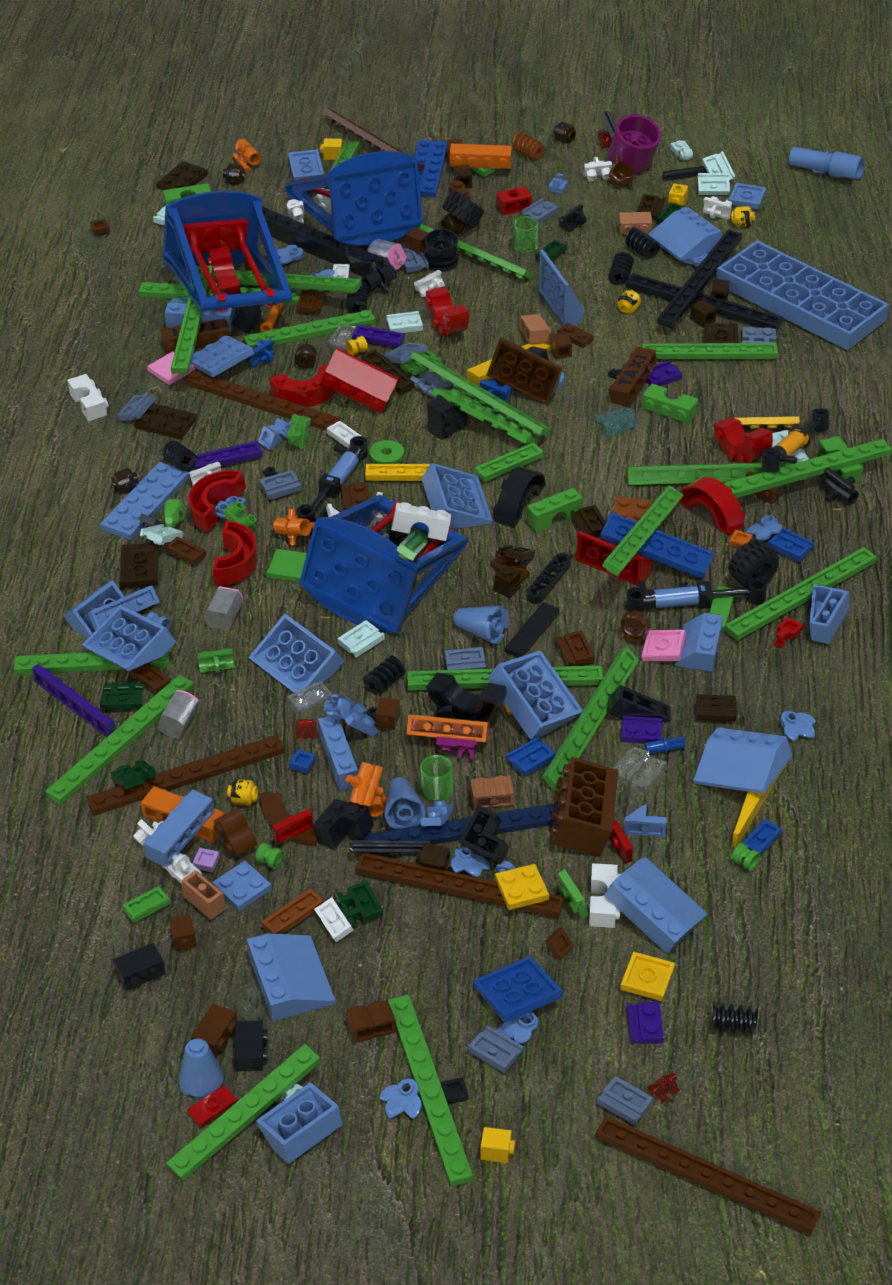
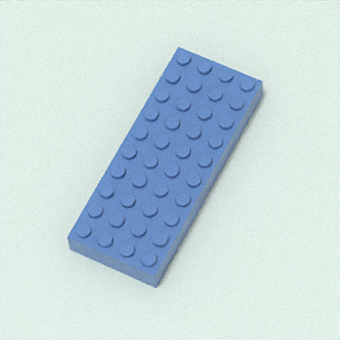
[716,240,889,350]

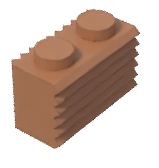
[619,212,652,236]
[520,314,551,344]
[470,775,515,809]
[182,871,226,919]

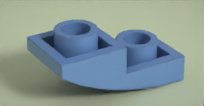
[215,496,247,520]
[421,800,453,826]

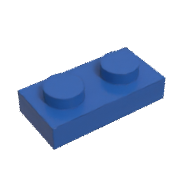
[742,819,782,856]

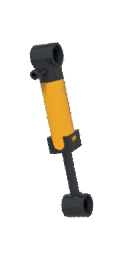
[762,408,829,472]

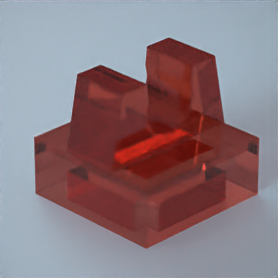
[647,1071,679,1102]

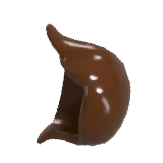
[609,154,637,186]

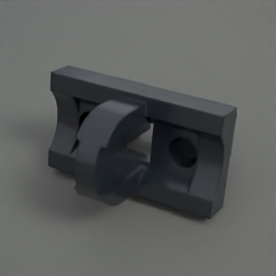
[559,205,586,232]

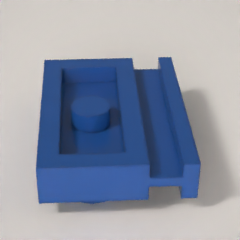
[768,528,814,562]
[506,737,556,777]

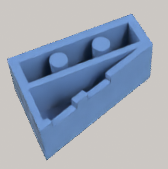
[810,584,850,644]

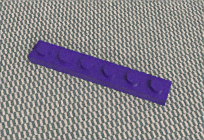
[32,664,115,737]

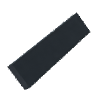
[505,602,559,658]

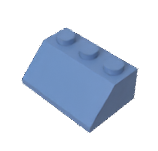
[63,580,125,639]
[675,613,723,672]
[256,1082,343,1164]

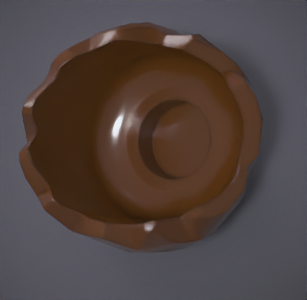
[620,610,651,643]

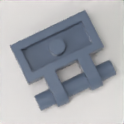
[742,327,776,343]
[410,370,453,398]

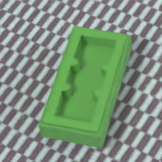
[122,886,171,923]

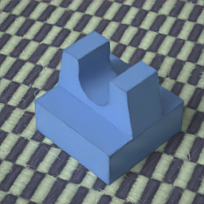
[548,173,568,194]
[258,426,283,450]

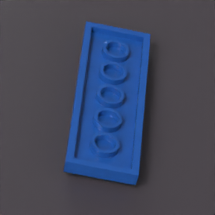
[414,140,447,198]
[599,512,714,579]

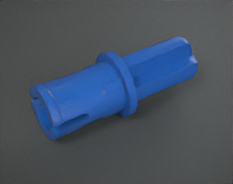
[644,737,685,755]

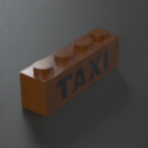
[160,318,230,354]
[609,347,657,406]

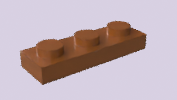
[261,888,324,934]

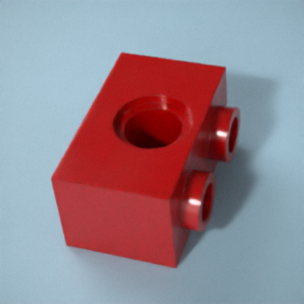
[496,186,532,215]

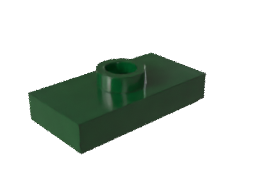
[656,202,685,223]
[535,240,567,261]

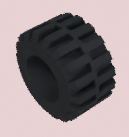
[442,190,485,228]
[728,539,779,588]

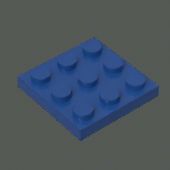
[473,956,563,1023]

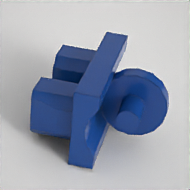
[247,339,275,368]
[480,379,511,403]

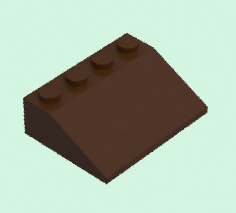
[487,337,562,405]

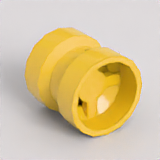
[346,336,368,356]

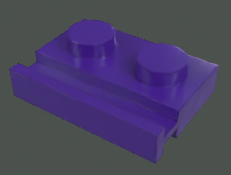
[646,360,682,386]
[621,716,663,744]
[627,1002,664,1044]

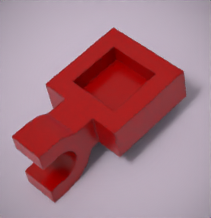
[774,617,804,649]

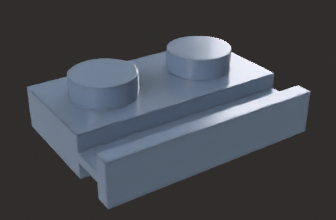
[521,198,559,224]
[403,248,429,273]
[117,394,156,421]
[259,470,302,500]
[445,647,486,670]
[468,1025,524,1073]
[597,1076,654,1126]

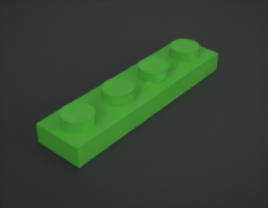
[475,443,544,482]

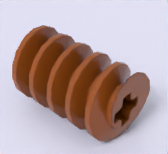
[513,132,545,161]

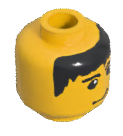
[731,206,755,227]
[617,290,641,314]
[227,779,258,807]

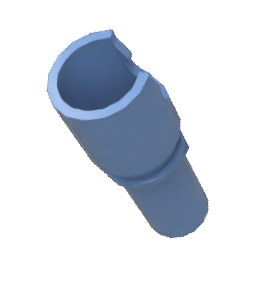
[789,146,865,179]

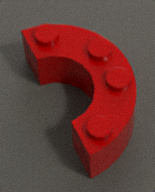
[208,246,241,295]
[424,286,469,336]
[269,364,335,407]
[713,417,773,463]
[188,470,246,533]
[679,477,744,536]
[212,520,258,587]

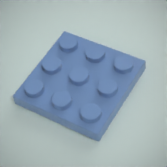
[191,335,254,377]

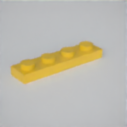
[735,416,800,429]
[365,464,430,481]

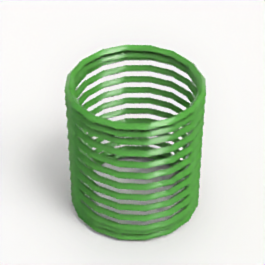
[513,216,539,253]
[420,755,453,802]

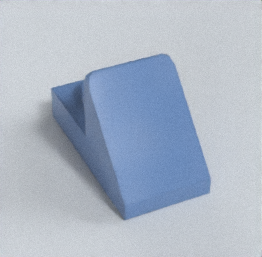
[624,804,667,837]

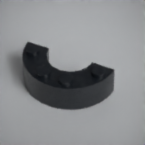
[493,466,546,528]
[426,673,507,722]

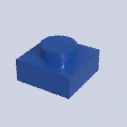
[289,749,316,774]

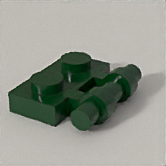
[102,681,144,711]
[110,760,156,789]
[334,881,383,928]

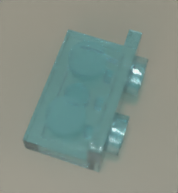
[594,407,637,436]

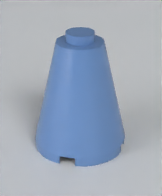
[453,606,508,644]
[384,777,425,829]
[178,1039,224,1099]

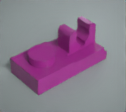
[436,737,478,761]

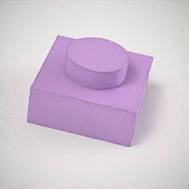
[193,848,220,873]

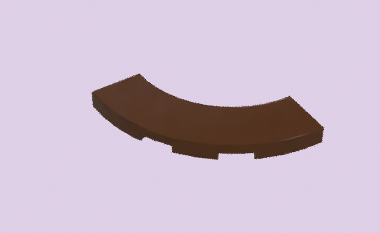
[261,793,317,846]

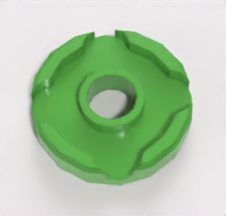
[369,440,404,464]

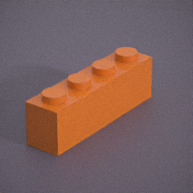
[450,143,512,169]
[406,714,490,742]
[141,786,225,843]

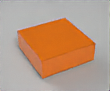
[729,530,753,549]

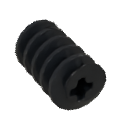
[625,227,660,259]
[608,252,634,285]
[347,281,369,314]
[162,440,197,471]
[363,655,406,693]
[711,1002,758,1035]

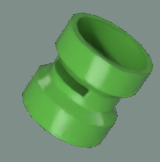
[255,842,284,869]
[731,843,760,871]

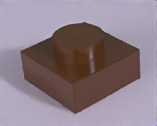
[90,219,110,235]
[544,928,574,959]

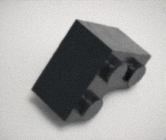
[427,396,467,440]
[312,799,374,848]
[459,805,509,865]

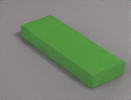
[709,586,735,631]

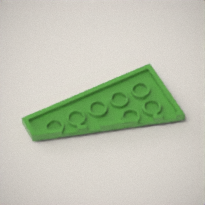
[431,388,538,444]

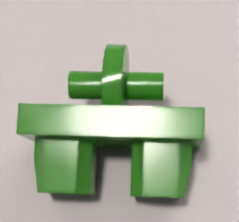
[286,414,311,450]
[222,501,257,530]
[197,648,235,673]

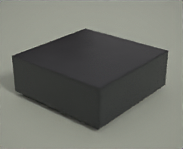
[441,1077,469,1104]

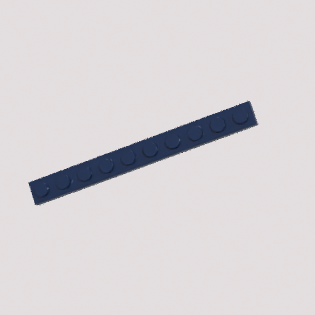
[362,804,557,854]

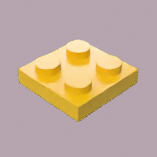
[495,864,549,910]
[620,951,675,1002]

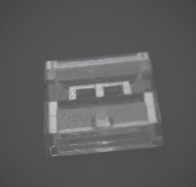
[612,747,668,792]

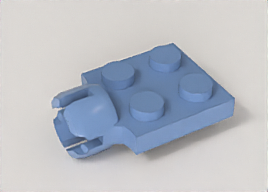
[324,694,379,737]

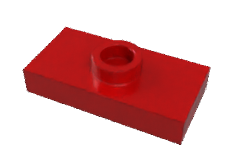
[273,808,313,844]
[609,819,633,864]
[187,1085,238,1129]

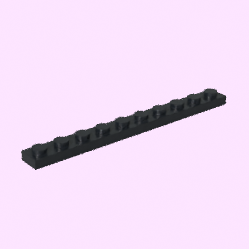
[657,230,743,328]
[625,273,783,331]

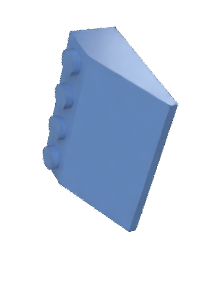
[648,207,722,261]
[539,249,585,325]
[165,297,236,332]
[422,463,493,529]
[82,605,176,671]
[248,614,345,698]
[488,650,583,740]
[693,727,792,794]
[604,857,708,954]
[247,933,336,1022]

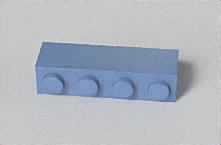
[318,716,358,791]
[144,789,214,867]

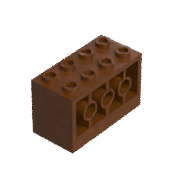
[550,757,619,857]

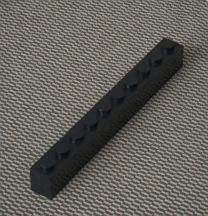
[262,206,384,277]

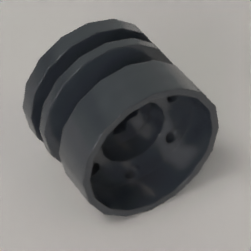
[425,229,459,272]

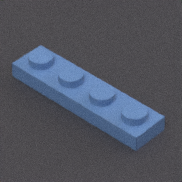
[87,585,159,630]

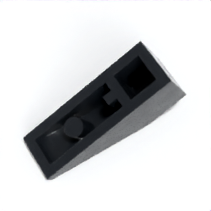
[607,685,671,723]

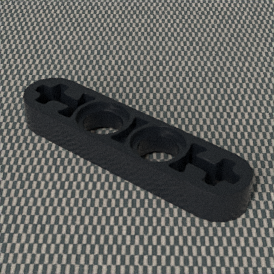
[527,553,571,604]

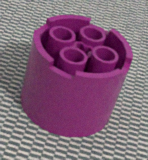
[608,114,661,174]

